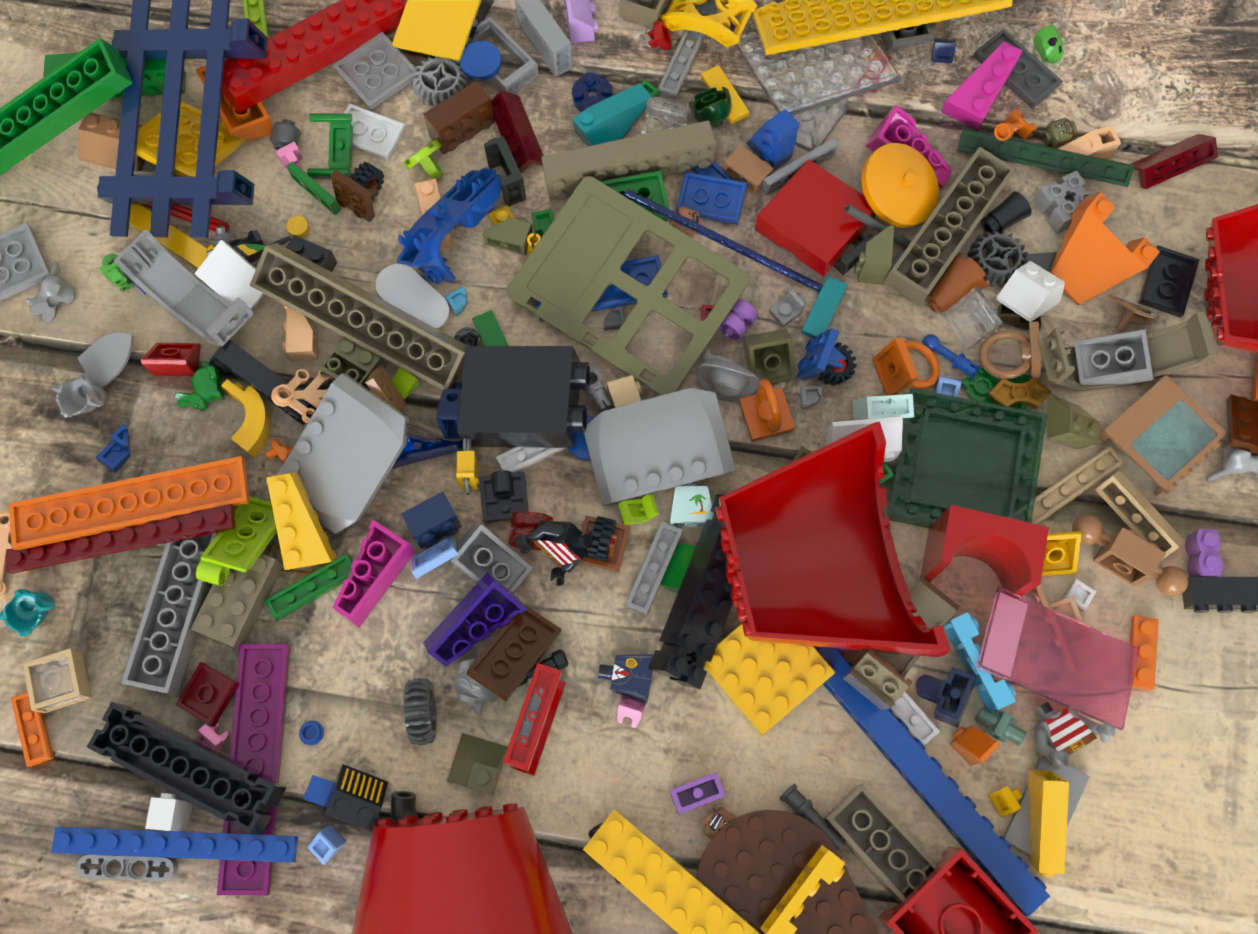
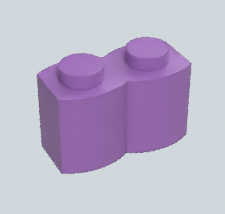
[1185,529,1223,577]

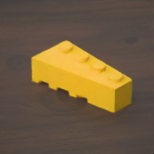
[266,471,338,570]

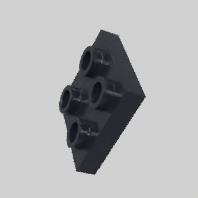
[479,470,530,523]

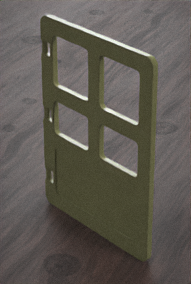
[506,176,750,396]

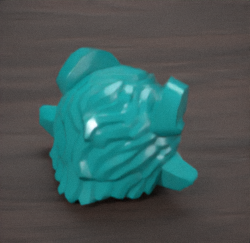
[0,589,55,637]

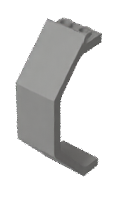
[114,229,254,347]

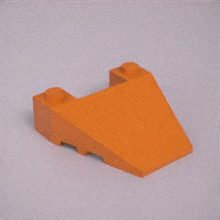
[1050,192,1160,305]

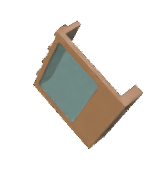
[1100,375,1227,496]

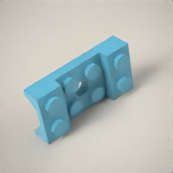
[943,612,1016,712]

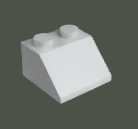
[996,261,1065,322]

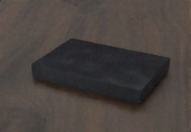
[1138,245,1200,318]

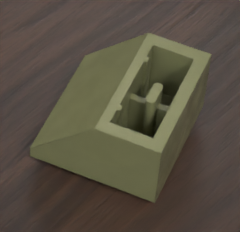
[319,336,387,387]

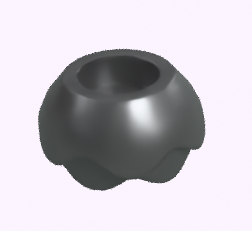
[454,327,481,346]

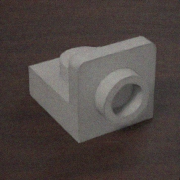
[769,289,805,328]

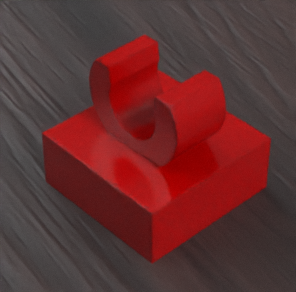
[648,20,671,51]

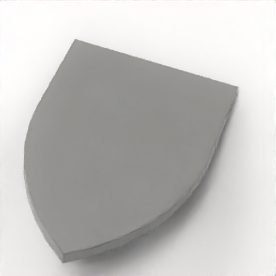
[77,332,134,389]

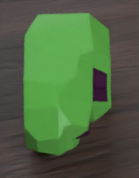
[1033,24,1064,63]

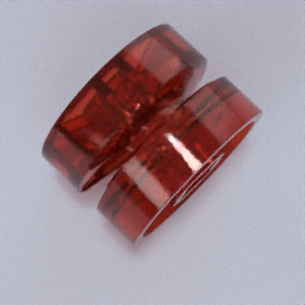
[508,511,554,551]

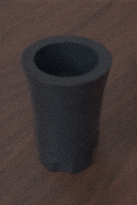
[981,191,1032,234]

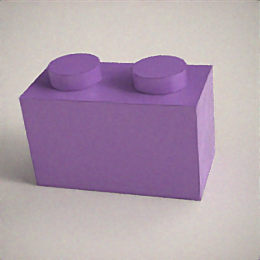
[669,772,726,815]

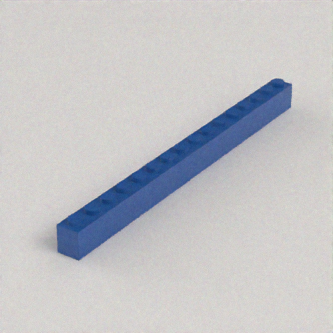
[814,646,1050,917]

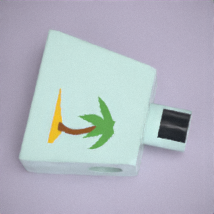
[670,481,714,528]

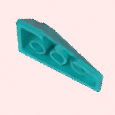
[573,83,653,147]

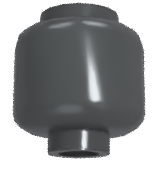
[270,119,301,150]

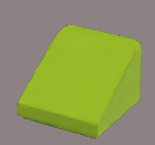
[392,367,420,400]

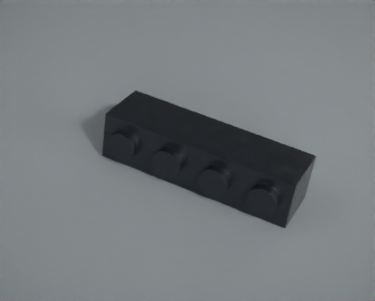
[1182,577,1258,613]

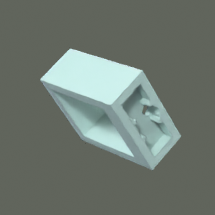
[852,394,914,420]

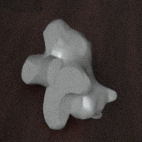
[26,261,75,323]
[1206,445,1258,482]

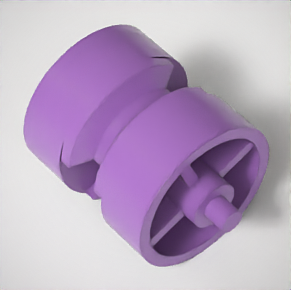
[719,299,758,341]

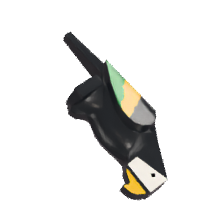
[207,229,291,263]

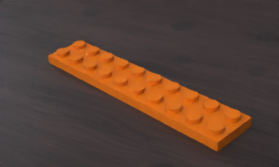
[8,456,250,550]

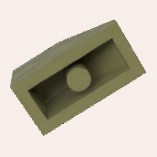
[482,218,533,255]

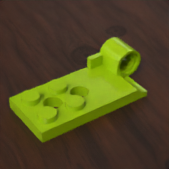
[196,496,277,586]

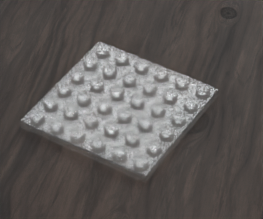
[735,31,900,116]

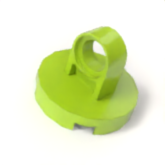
[403,139,444,180]

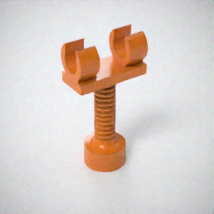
[994,109,1038,141]

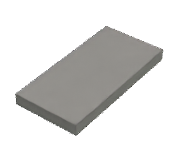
[1003,755,1090,857]

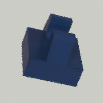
[931,39,956,63]

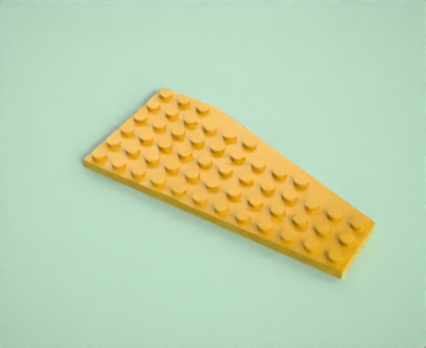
[753,0,1013,55]

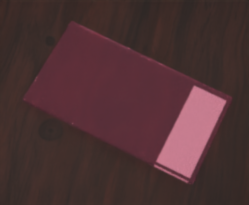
[976,587,1140,730]

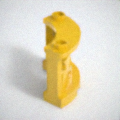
[660,0,757,48]

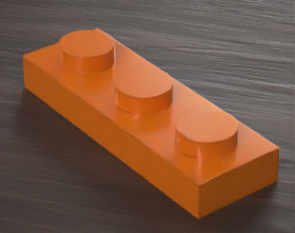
[1127,615,1159,691]

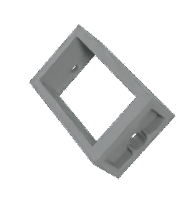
[515,0,573,77]
[472,17,539,94]

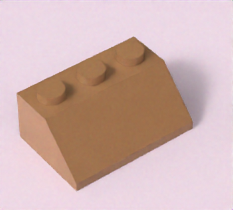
[79,112,146,171]

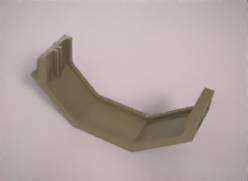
[1038,312,1218,392]
[843,577,960,710]

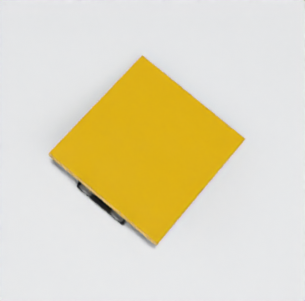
[392,0,481,61]

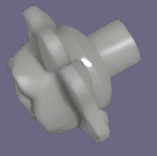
[210,226,236,246]

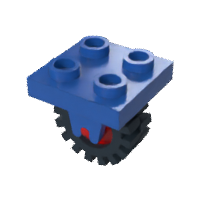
[797,328,857,385]

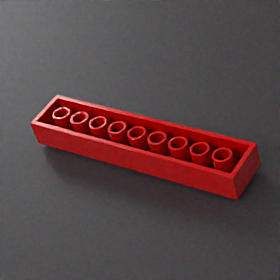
[222,0,408,113]

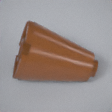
[927,253,990,313]

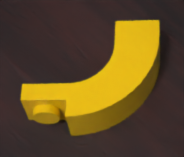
[221,379,271,458]

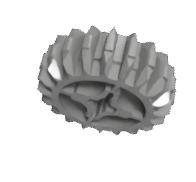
[412,56,469,107]

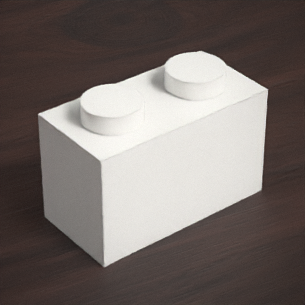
[145,793,193,832]

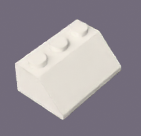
[826,416,903,462]

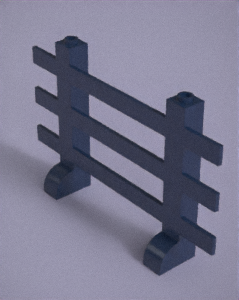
[97,0,268,238]

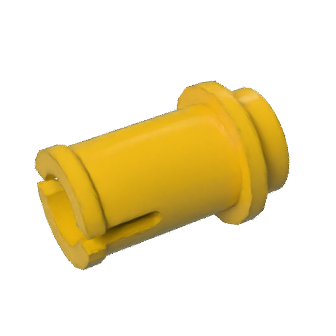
[527,233,541,255]

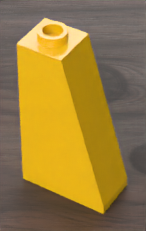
[1028,769,1069,877]

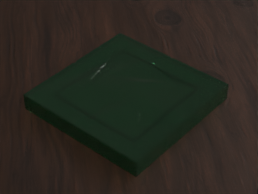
[886,388,1047,528]

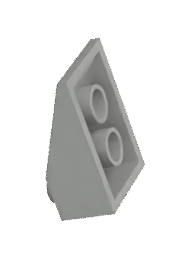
[1074,329,1153,385]
[449,522,533,593]

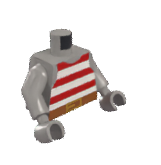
[1034,702,1115,769]

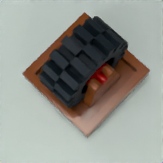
[580,516,631,572]

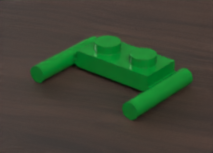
[307,113,353,177]

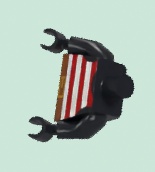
[516,520,593,586]

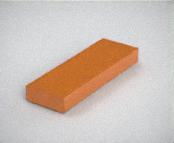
[11,692,54,767]

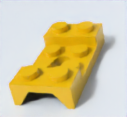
[760,845,845,934]

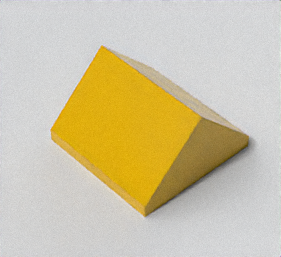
[1042,531,1081,576]

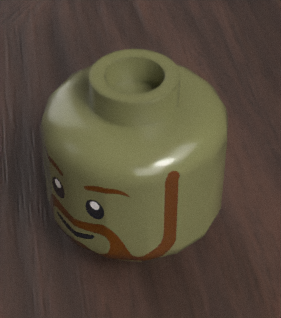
[1043,118,1078,149]

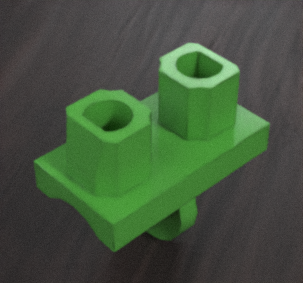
[98,253,134,292]

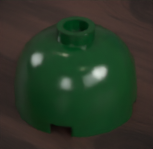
[689,87,732,127]

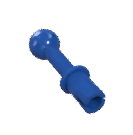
[922,334,981,378]

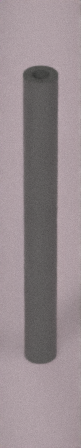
[844,204,911,248]

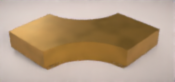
[987,377,1052,411]

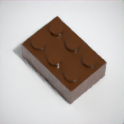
[423,81,495,155]

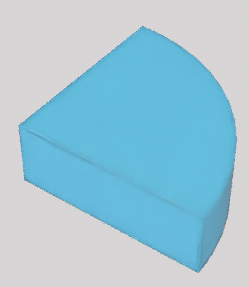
[445,286,467,316]

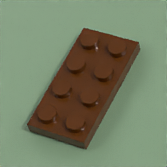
[466,604,562,701]

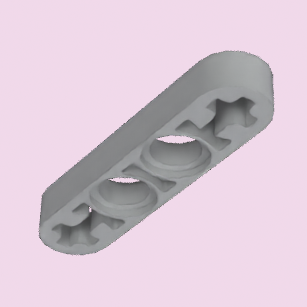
[76,855,178,881]

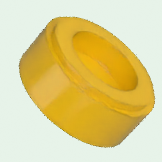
[286,216,310,238]

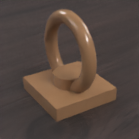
[979,322,1042,381]
[366,365,406,412]

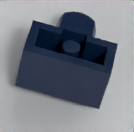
[916,667,976,728]

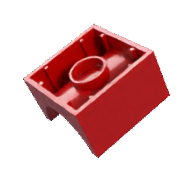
[920,505,1049,600]
[879,847,1039,934]

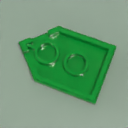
[961,368,1030,417]

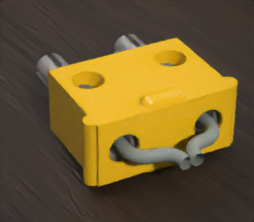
[456,438,479,496]

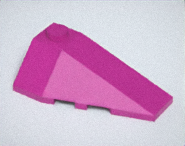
[865,105,952,188]

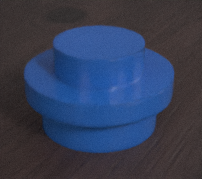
[299,721,324,746]

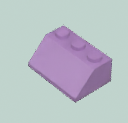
[564,0,598,43]

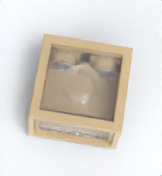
[23,648,92,713]

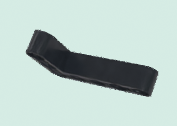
[209,340,317,425]

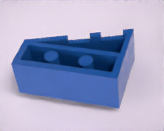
[746,108,800,171]

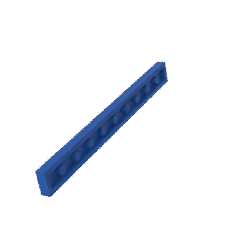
[51,827,298,862]

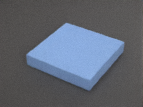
[412,535,458,579]

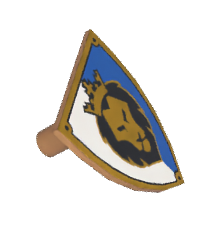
[1109,294,1160,332]

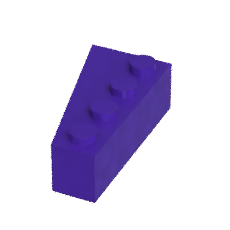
[423,572,527,667]

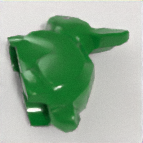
[174,361,225,411]

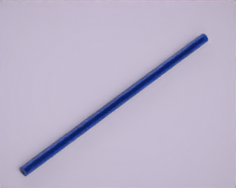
[624,189,823,292]

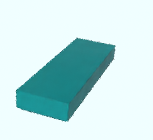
[801,276,848,338]

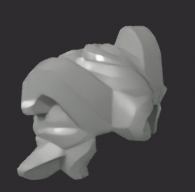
[51,375,108,418]
[454,654,496,714]

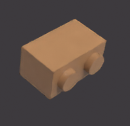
[723,144,773,196]

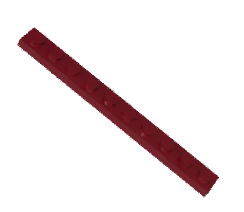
[6,504,236,574]

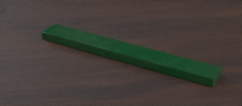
[958,128,1135,187]

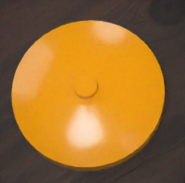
[861,143,939,228]

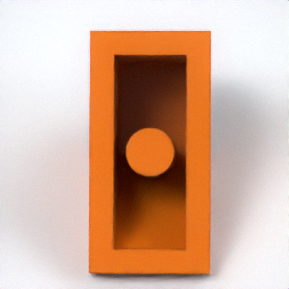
[949,725,1000,766]

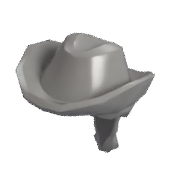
[697,347,760,402]

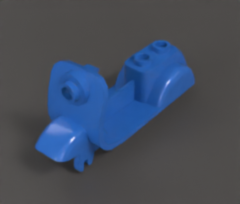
[397,168,501,284]

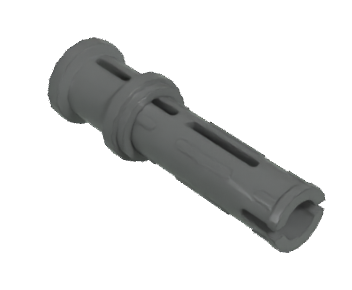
[779,783,846,850]

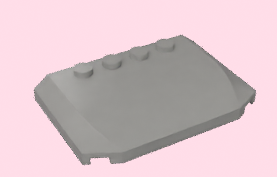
[278,373,409,534]
[584,388,736,506]

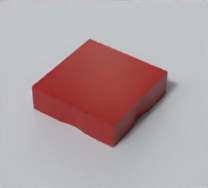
[755,160,876,277]

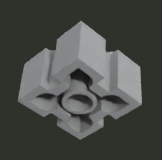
[1033,170,1093,234]

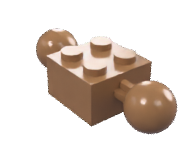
[1072,515,1189,596]

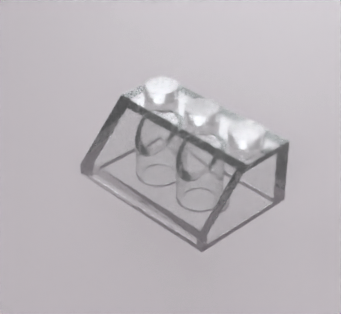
[788,79,848,152]

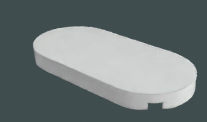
[376,264,450,330]

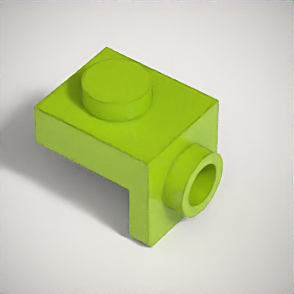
[618,493,659,525]

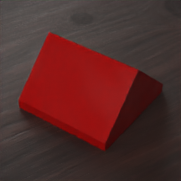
[141,343,201,376]

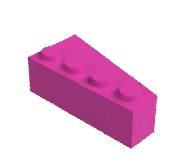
[941,42,1023,130]
[332,519,416,627]

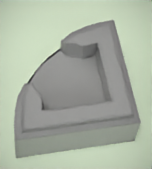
[800,385,823,410]

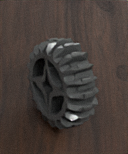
[968,229,1028,288]
[403,678,437,745]

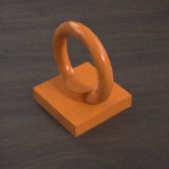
[872,337,940,396]
[738,379,795,442]

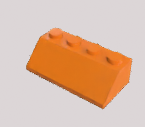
[195,59,272,141]

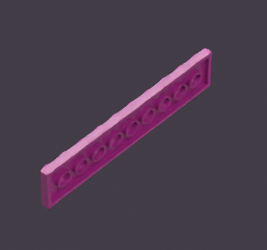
[217,644,290,895]

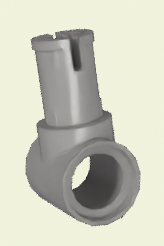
[584,368,613,412]

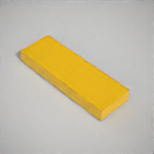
[701,65,750,124]

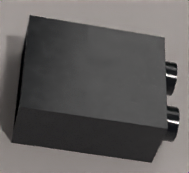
[457,346,591,448]

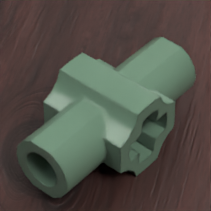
[975,707,1027,746]

